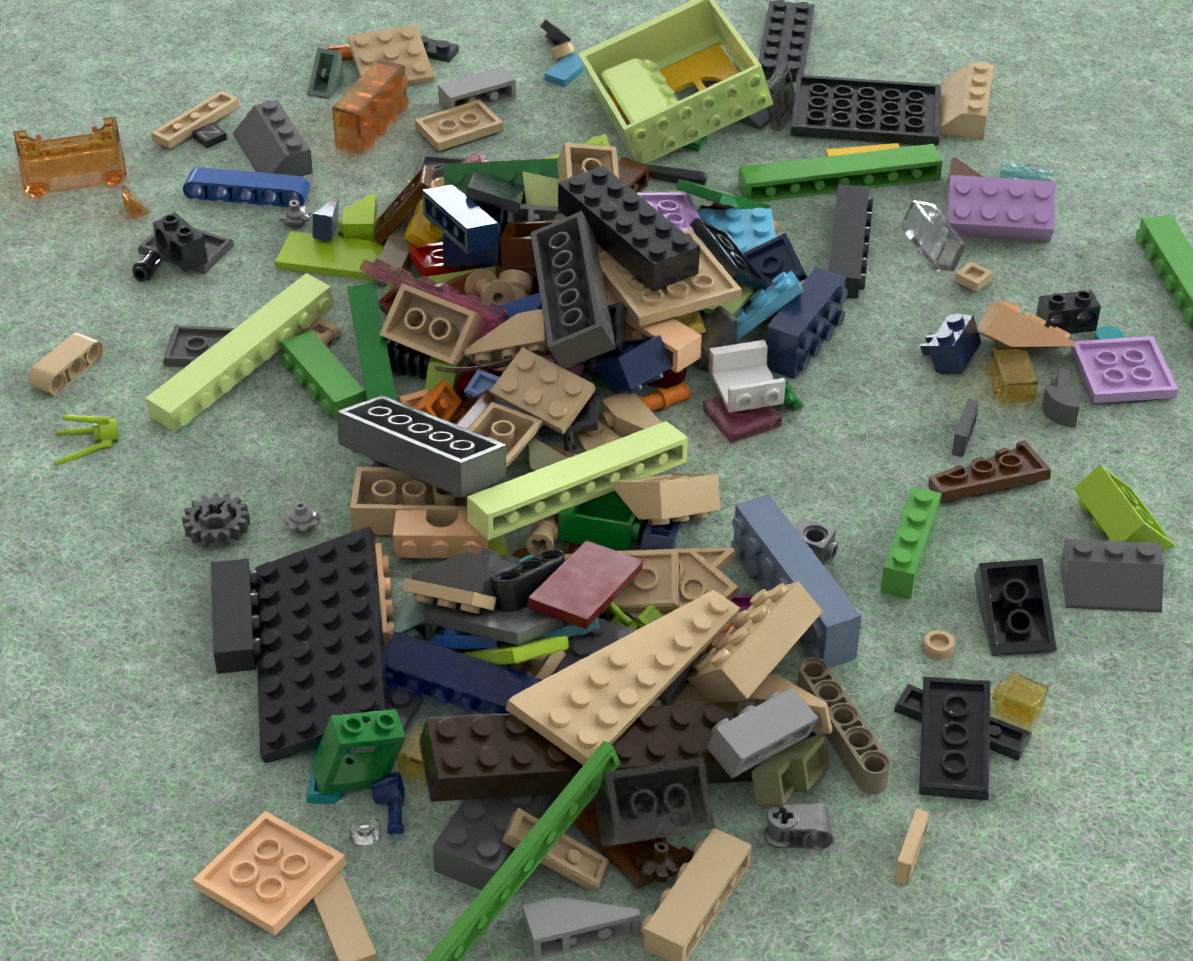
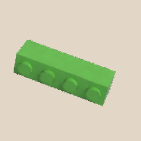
[281,330,367,423]
[880,487,942,599]

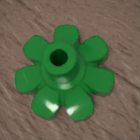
[775,381,803,411]

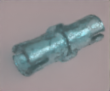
[1000,161,1054,181]

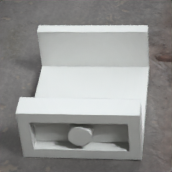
[709,340,786,413]

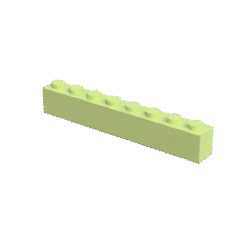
[146,273,334,432]
[467,421,688,540]

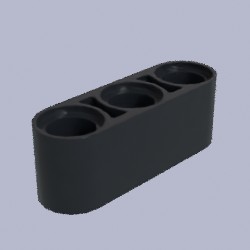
[493,550,565,612]

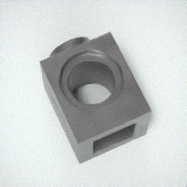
[795,517,838,565]

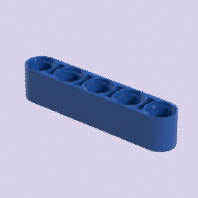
[183,167,311,207]

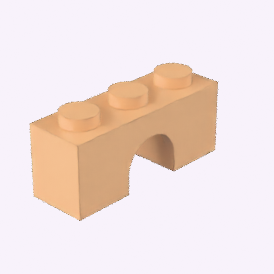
[393,510,489,558]

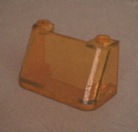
[13,117,127,197]

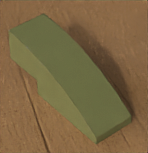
[752,734,829,805]

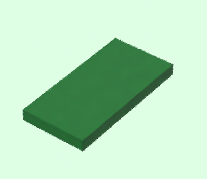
[676,179,770,209]

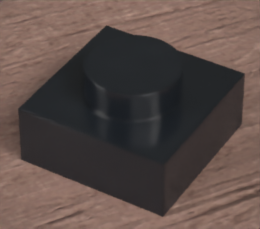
[540,19,571,45]

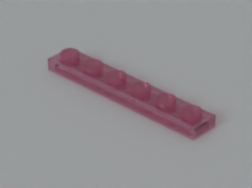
[359,259,511,326]

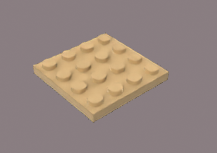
[599,229,742,327]

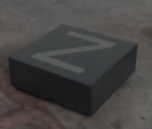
[192,122,227,148]

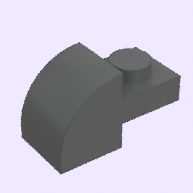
[1042,368,1081,428]

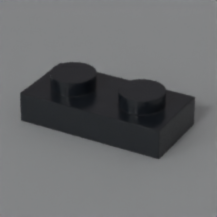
[421,36,459,62]

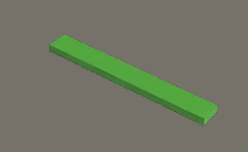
[424,741,620,961]

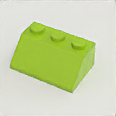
[1073,465,1175,551]

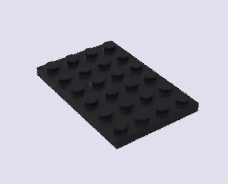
[790,74,940,145]

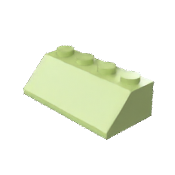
[601,58,679,123]

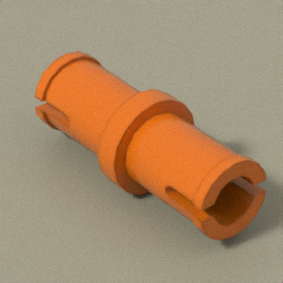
[640,382,691,411]

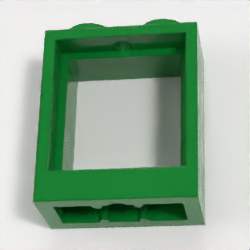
[558,491,647,551]
[312,709,406,794]

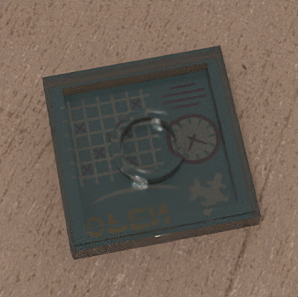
[767,65,795,132]

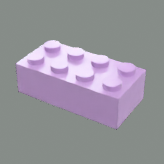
[945,175,1056,241]

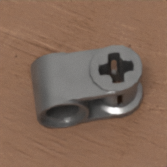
[764,803,834,849]

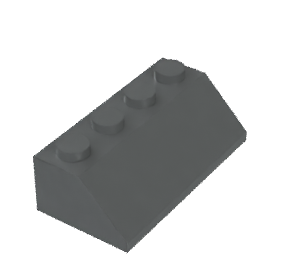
[233,100,313,176]

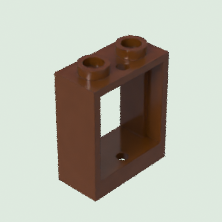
[500,220,559,266]

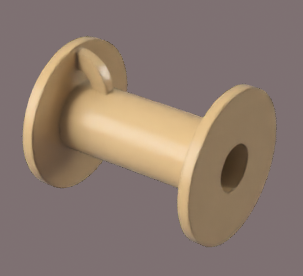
[465,268,515,316]

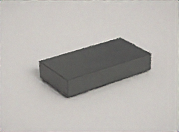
[952,399,979,457]

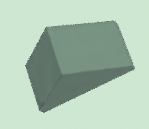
[307,48,343,98]

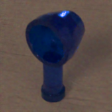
[372,772,405,835]

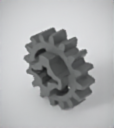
[182,493,250,548]

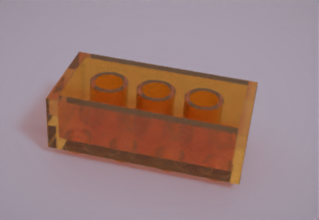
[332,59,409,155]

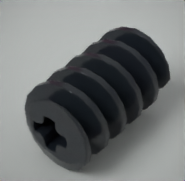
[387,339,431,379]

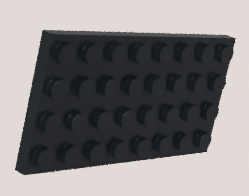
[255,526,390,763]

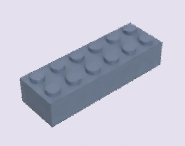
[731,494,862,668]

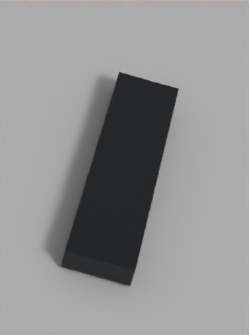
[894,684,1032,761]

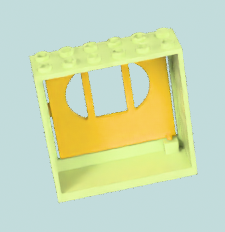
[578,0,773,164]

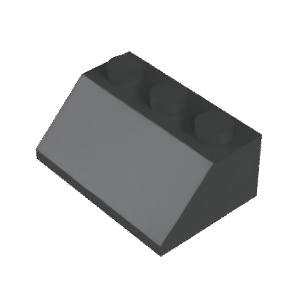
[1060,539,1164,612]

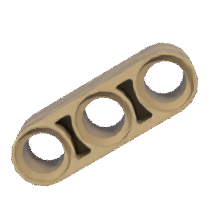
[28,332,104,396]

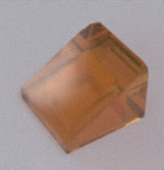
[121,185,150,219]

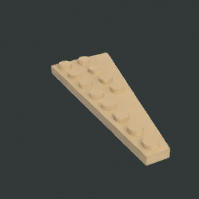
[505,590,740,765]

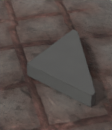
[413,154,467,180]

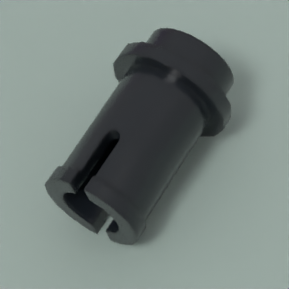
[132,251,161,282]

